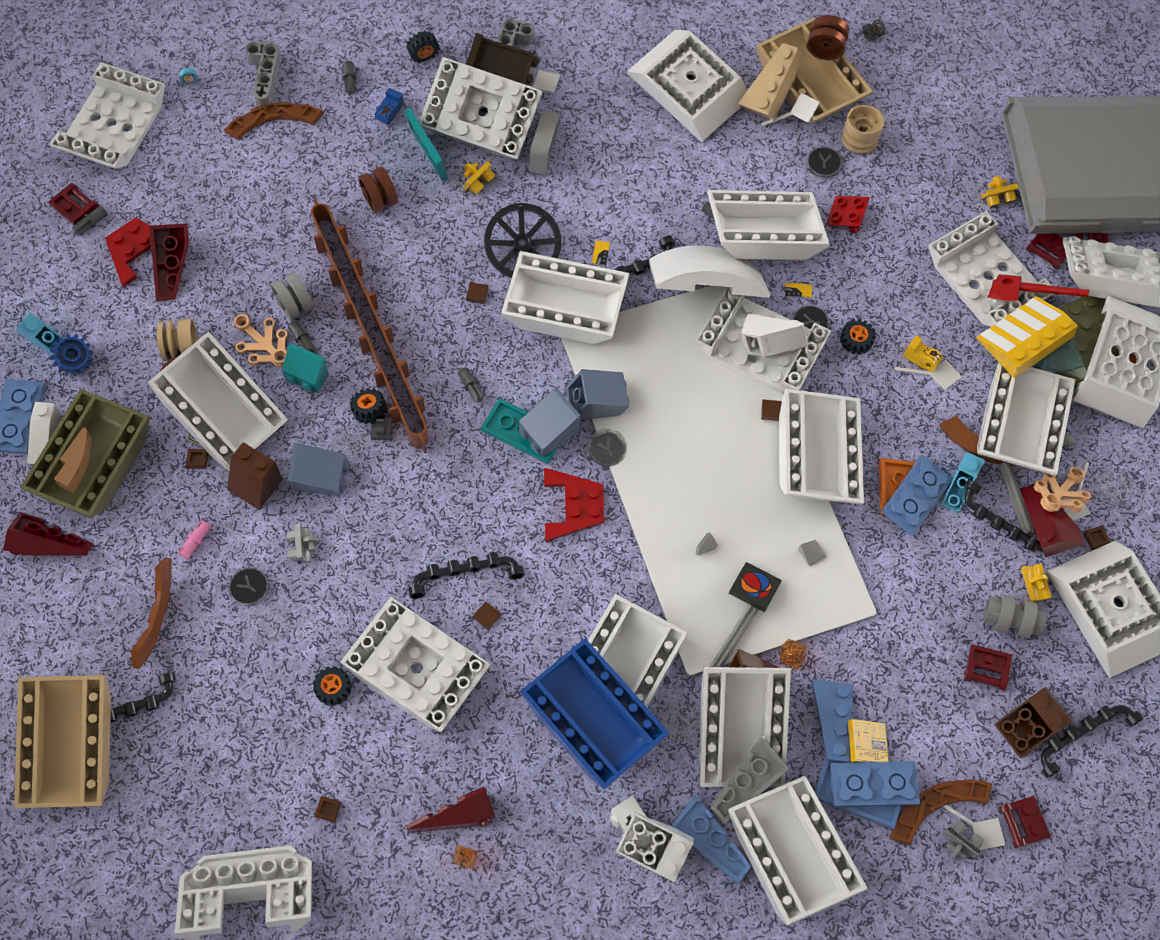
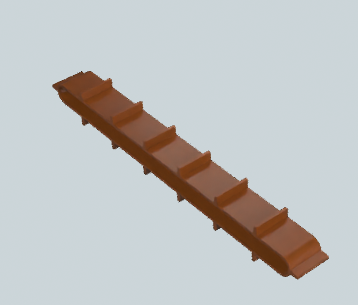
[311,198,429,454]

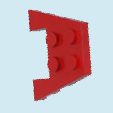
[105,217,151,287]
[544,468,604,542]

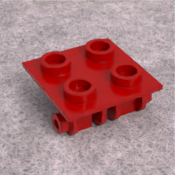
[826,196,870,233]

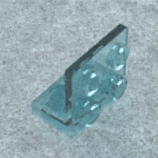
[1036,336,1083,373]

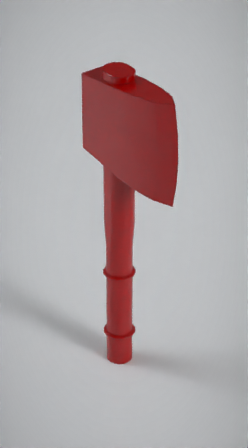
[987,274,1090,301]

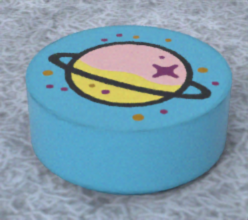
[179,68,198,85]

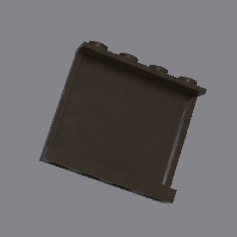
[466,33,540,113]

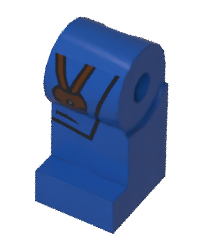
[375,88,404,125]

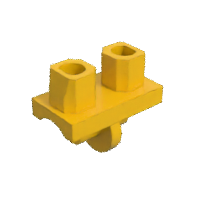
[462,161,495,195]
[981,176,1019,207]
[1021,564,1052,602]

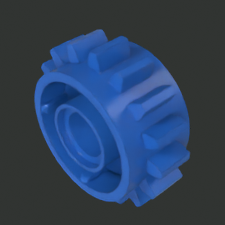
[50,334,93,376]

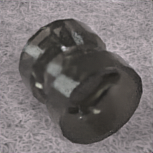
[862,19,886,41]

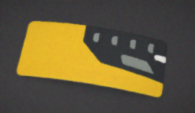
[592,240,610,265]
[785,283,812,298]

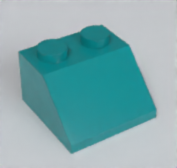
[282,343,329,393]

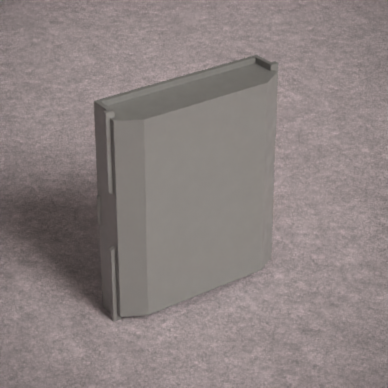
[1001,96,1160,234]

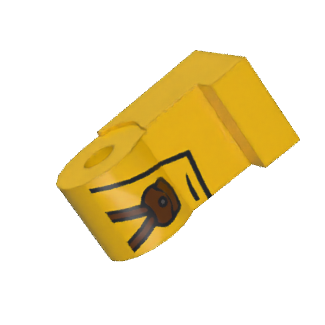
[903,335,943,372]

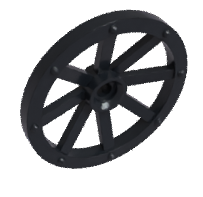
[484,203,562,279]

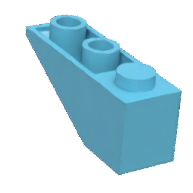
[16,312,74,358]
[941,452,985,513]

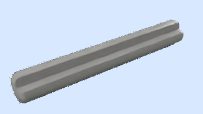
[999,462,1034,535]
[710,605,759,667]

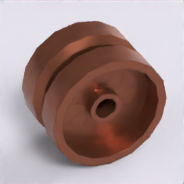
[806,15,850,61]
[358,166,399,213]

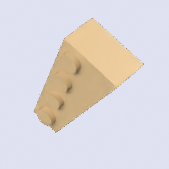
[738,43,805,121]

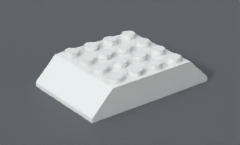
[707,190,830,260]
[501,251,629,344]
[148,331,288,471]
[977,362,1076,476]
[779,389,864,505]
[588,594,688,708]
[699,667,791,788]
[728,776,868,926]

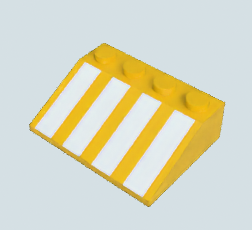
[976,296,1078,378]

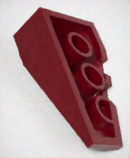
[149,223,189,301]
[1020,483,1085,557]
[3,512,93,556]
[405,786,495,833]

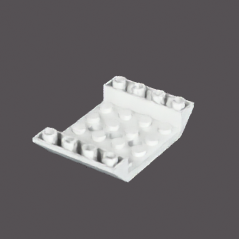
[50,62,165,169]
[928,211,1054,327]
[695,287,831,392]
[1072,296,1160,428]

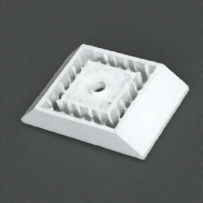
[627,29,747,142]
[419,57,543,160]
[1063,237,1160,307]
[1046,541,1160,678]
[341,597,491,733]

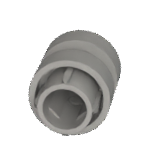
[983,594,1047,638]

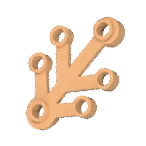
[234,314,288,368]
[1034,467,1091,513]

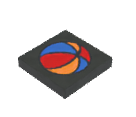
[728,562,782,612]

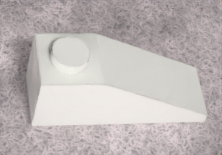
[27,402,61,464]

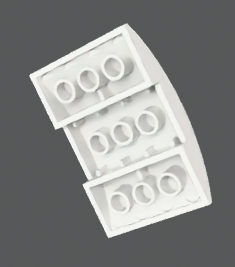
[649,245,770,298]

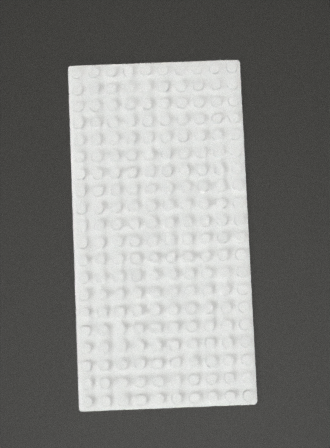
[561,286,876,676]

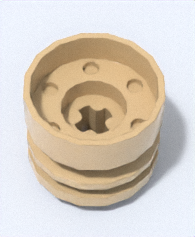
[841,105,884,154]
[157,318,198,361]

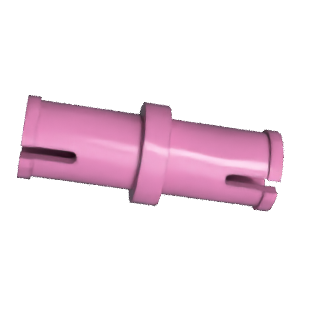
[178,520,211,560]

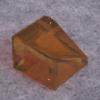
[780,639,807,669]
[453,845,478,870]

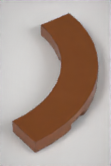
[224,102,324,140]
[939,416,1012,464]
[131,558,172,669]
[889,779,992,846]

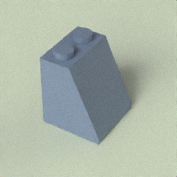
[566,369,630,421]
[519,387,581,457]
[287,443,349,496]

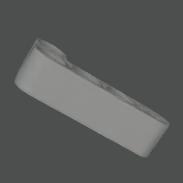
[497,19,535,47]
[245,42,281,107]
[529,111,561,176]

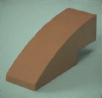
[54,427,92,494]

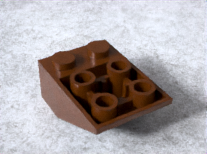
[994,687,1074,759]

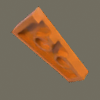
[879,458,915,516]

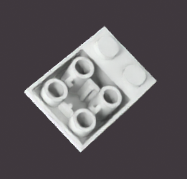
[741,314,808,357]
[615,813,694,882]

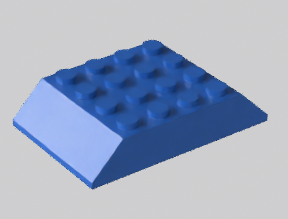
[520,638,670,790]

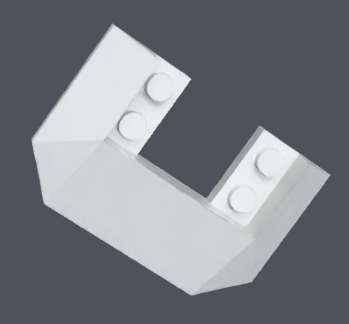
[175,846,312,940]

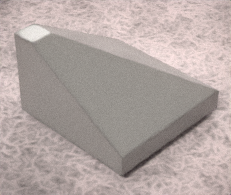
[696,532,718,555]
[798,540,826,566]

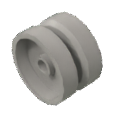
[270,272,314,321]

